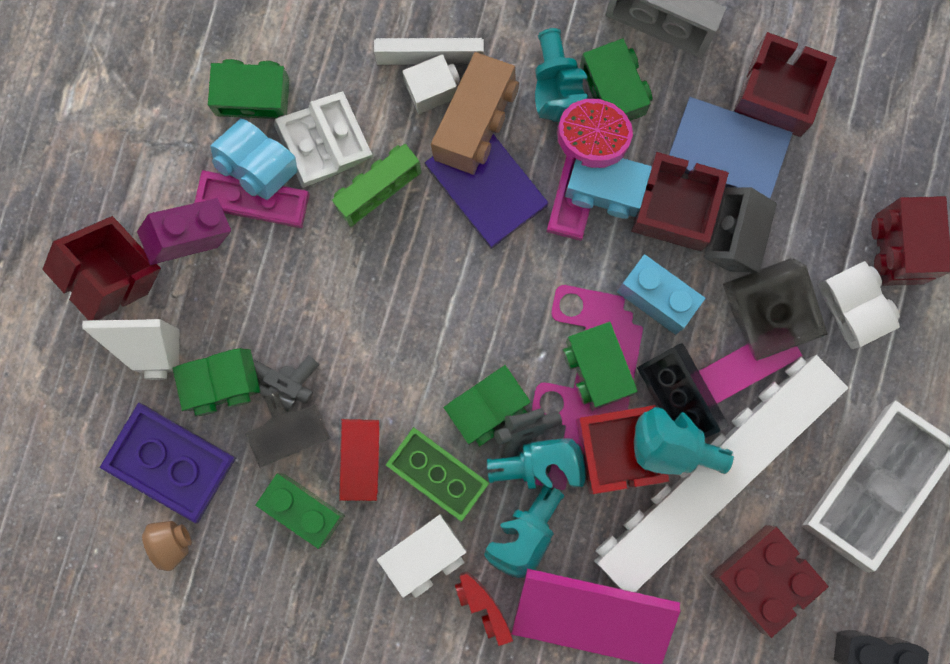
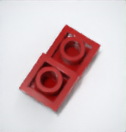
[339,419,379,501]
[455,571,513,646]

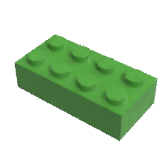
[332,144,422,227]
[386,427,489,522]

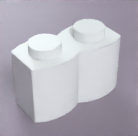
[818,261,900,349]

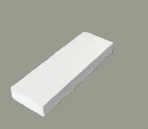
[374,38,484,65]

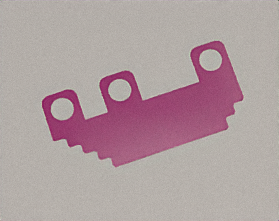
[521,285,643,490]

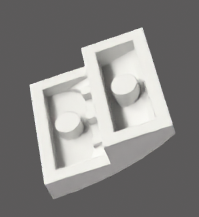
[274,91,372,188]

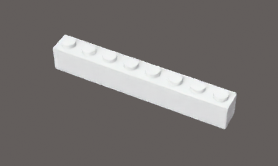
[594,355,848,592]

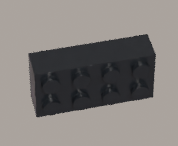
[637,343,729,438]

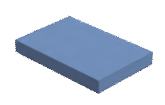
[669,97,793,198]

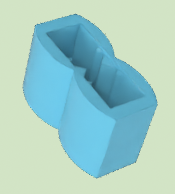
[210,118,297,200]

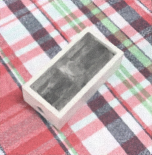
[801,400,950,572]

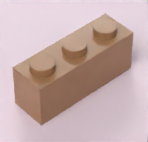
[431,52,519,175]

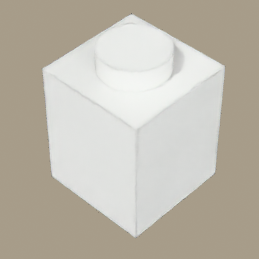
[402,54,461,115]

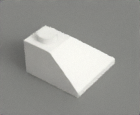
[82,319,180,380]

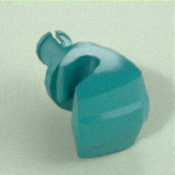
[535,28,588,122]
[634,407,734,475]
[487,438,587,489]
[484,485,565,578]

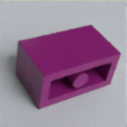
[137,198,231,265]

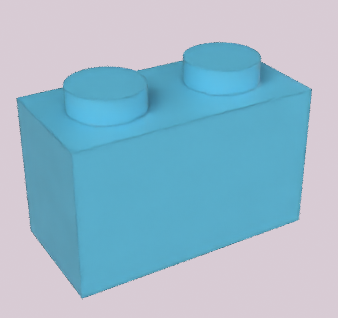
[565,158,652,219]
[617,254,706,335]

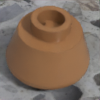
[142,521,192,571]

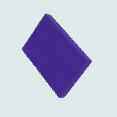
[424,134,549,249]
[99,403,236,523]

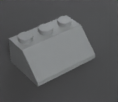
[605,0,726,58]

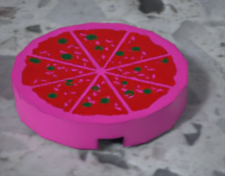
[557,99,633,168]

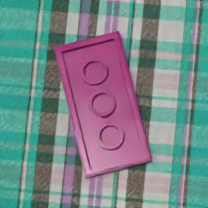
[512,569,680,664]

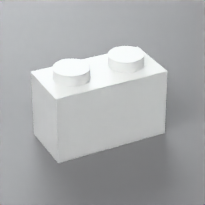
[377,514,467,598]

